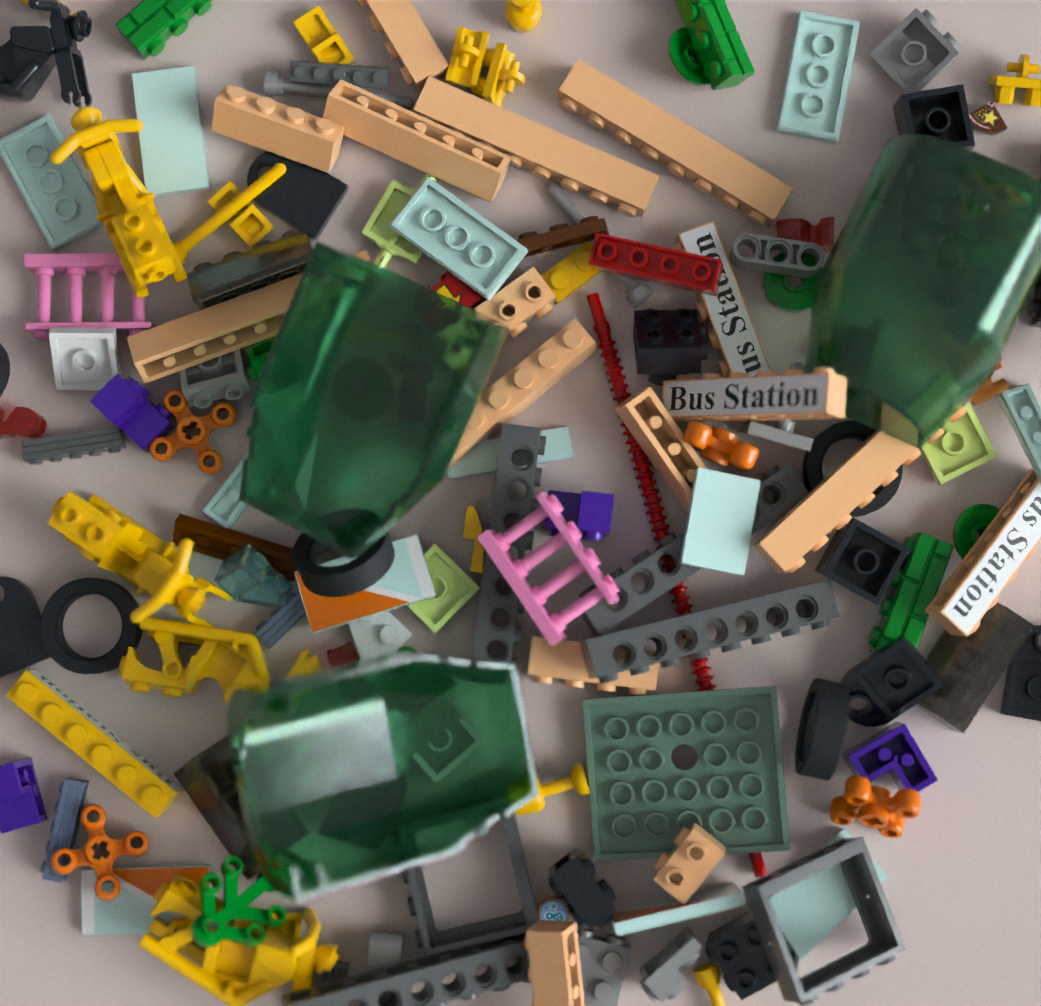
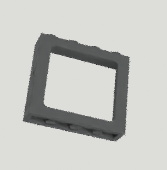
[393,798,539,956]
[742,837,906,1006]

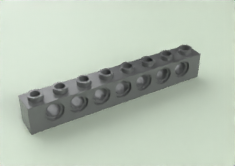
[469,423,546,684]
[578,464,809,637]
[579,579,840,684]
[282,933,530,1006]

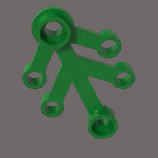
[191,856,286,947]

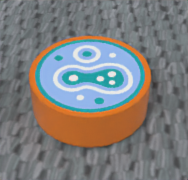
[538,896,570,921]

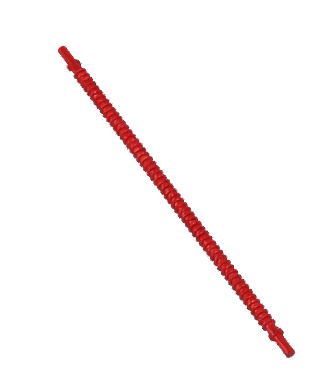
[586,293,767,878]

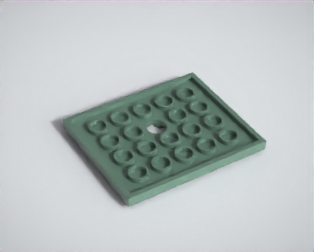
[582,686,790,861]

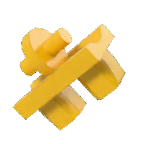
[445,26,490,89]
[471,42,526,107]
[989,54,1041,107]

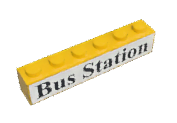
[5,669,184,818]

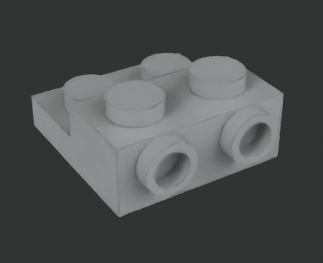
[869,8,960,94]
[179,348,251,408]
[577,926,631,1006]
[639,927,703,1003]

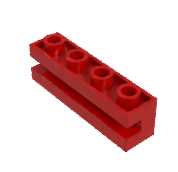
[589,233,724,296]

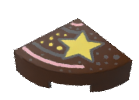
[969,102,1007,135]

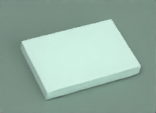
[679,467,761,576]

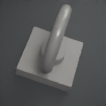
[742,362,814,452]

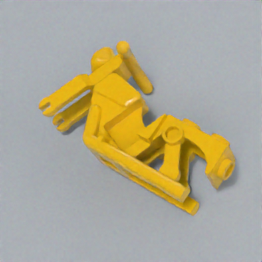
[50,107,187,298]
[47,491,234,627]
[119,617,321,748]
[138,874,340,1006]

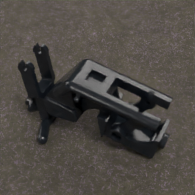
[0,0,92,108]

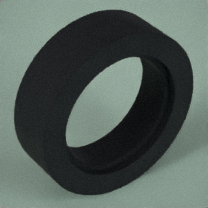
[802,420,903,517]
[293,510,395,597]
[40,578,143,674]
[795,678,849,781]

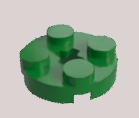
[763,253,827,313]

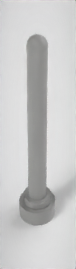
[264,70,414,110]
[548,184,654,308]

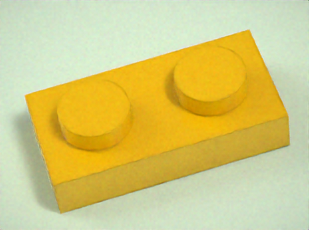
[541,242,602,305]

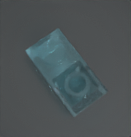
[214,544,293,609]

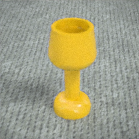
[505,0,542,33]
[507,763,590,815]

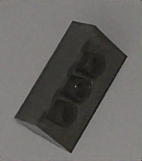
[187,229,320,310]
[916,603,1034,733]
[174,730,310,880]

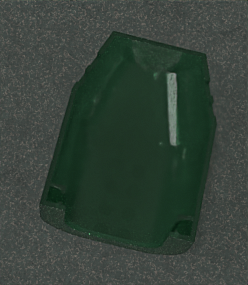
[804,134,1041,449]
[239,241,511,559]
[228,651,539,902]

